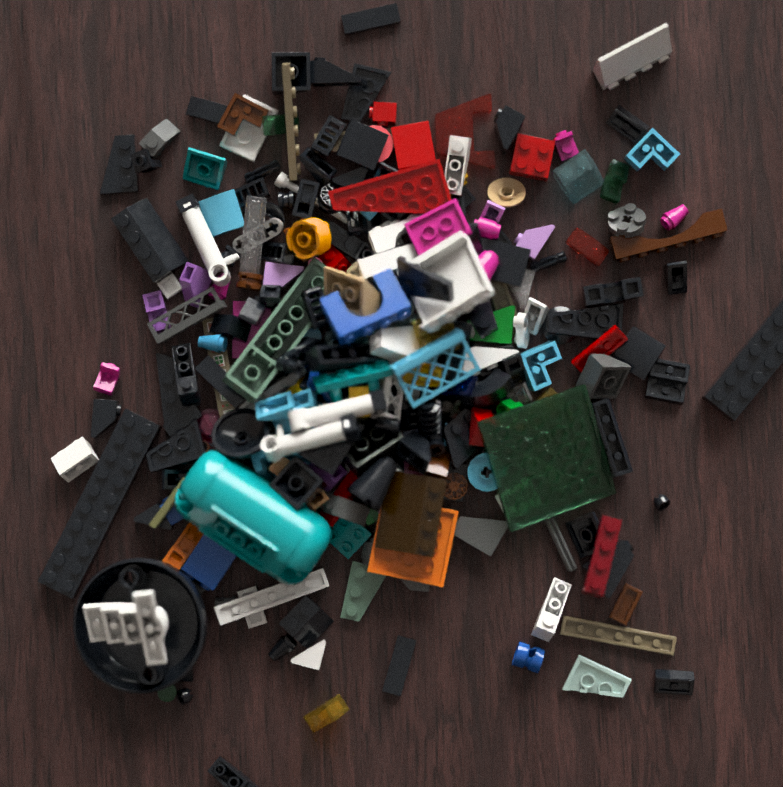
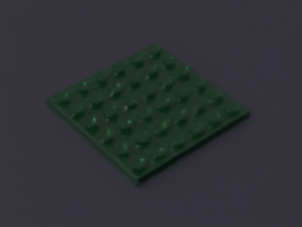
[477,384,617,532]

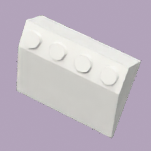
[593,23,672,90]

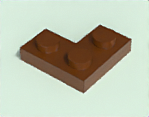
[217,93,269,136]

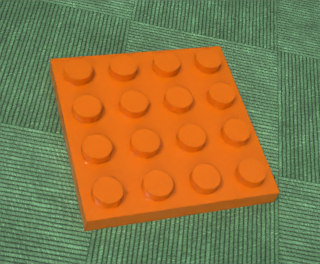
[367,507,459,587]

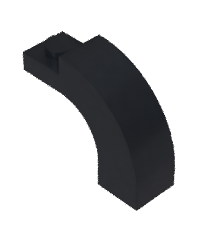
[445,367,515,407]

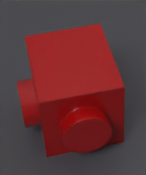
[369,102,397,128]

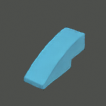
[254,388,318,421]

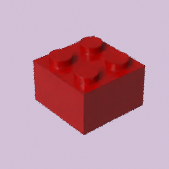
[509,133,555,182]

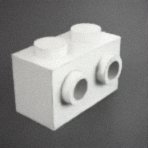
[51,437,99,483]

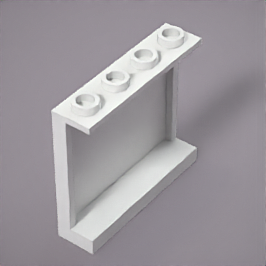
[396,230,495,333]

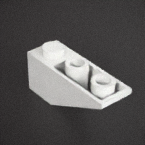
[444,135,472,195]
[463,347,519,378]
[531,577,572,642]

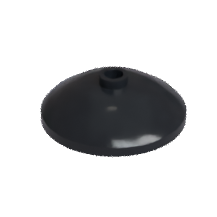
[211,408,270,459]

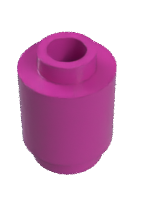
[474,217,502,240]

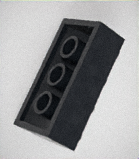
[111,198,189,283]

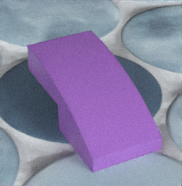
[143,290,171,333]

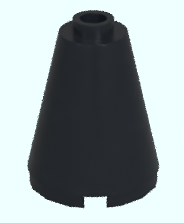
[347,456,397,512]

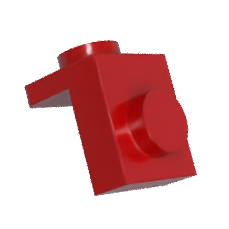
[318,245,352,273]

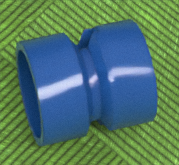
[512,641,545,673]

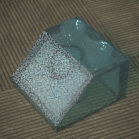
[552,149,605,205]

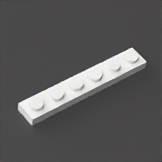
[214,568,329,626]

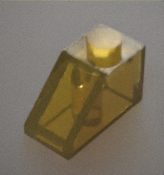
[303,694,350,732]

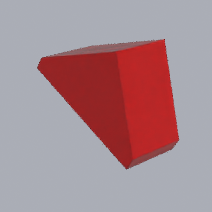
[469,407,496,448]

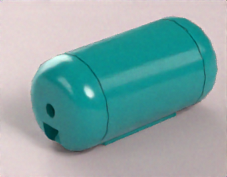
[174,450,332,585]

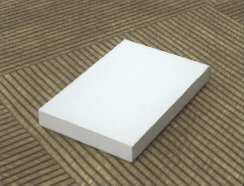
[219,95,279,162]

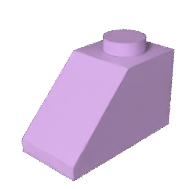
[514,225,555,261]
[263,262,305,289]

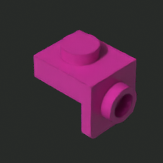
[93,362,120,396]

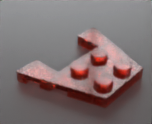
[435,94,495,169]

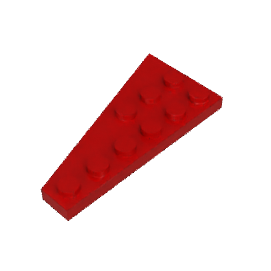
[328,159,452,214]

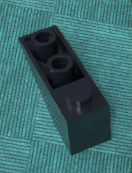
[171,343,202,406]

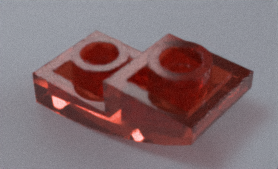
[566,227,609,266]

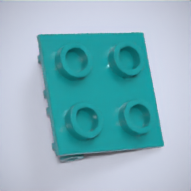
[330,518,372,559]

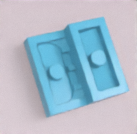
[199,189,245,237]

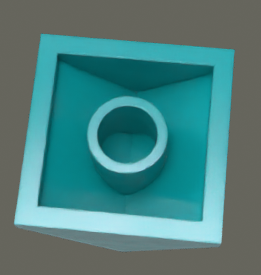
[182,147,228,190]

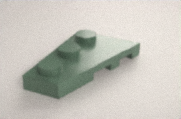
[340,561,386,622]

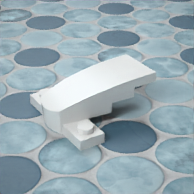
[83,590,169,665]

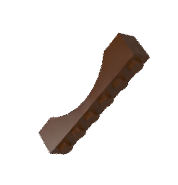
[609,208,728,263]

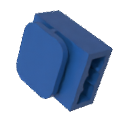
[181,534,237,591]

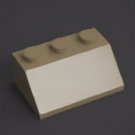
[324,266,381,317]

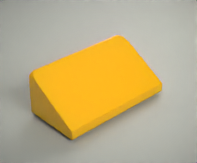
[402,363,442,387]

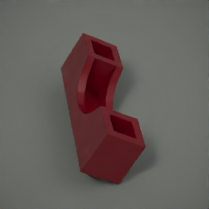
[581,515,622,598]

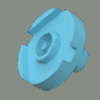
[467,453,506,492]

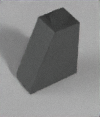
[454,516,510,557]

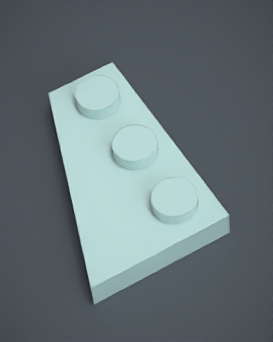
[562,655,631,698]

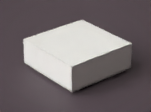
[157,273,182,300]

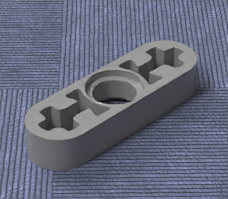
[232,218,284,254]

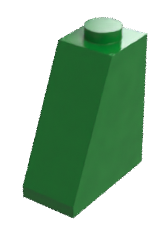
[467,305,515,345]

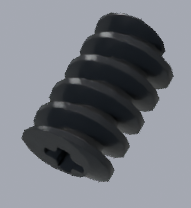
[417,394,442,438]

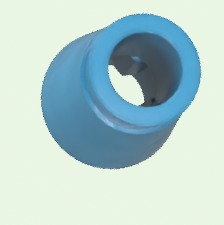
[198,334,228,353]

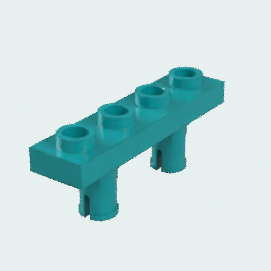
[313,360,394,403]

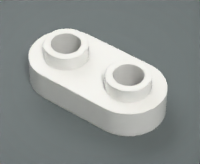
[513,312,530,349]

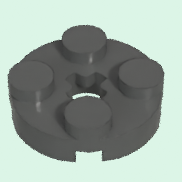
[608,203,647,238]

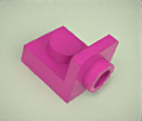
[553,130,579,162]

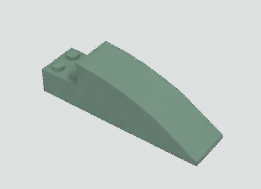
[221,257,326,404]

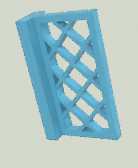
[390,328,481,408]

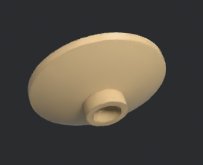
[487,178,526,207]

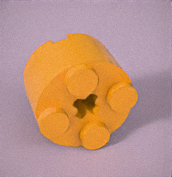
[286,217,331,259]

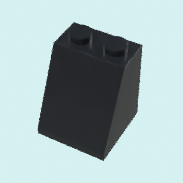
[582,539,634,599]

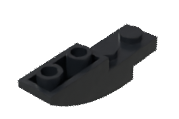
[328,221,374,261]
[208,756,259,787]

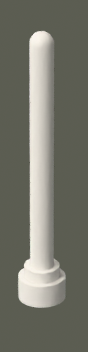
[274,172,355,227]

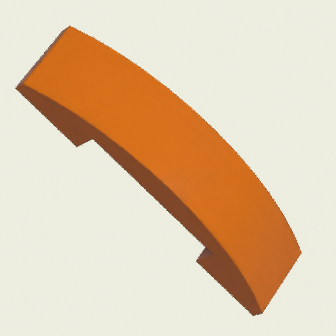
[162,522,204,570]

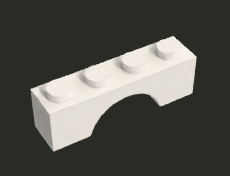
[368,214,423,255]

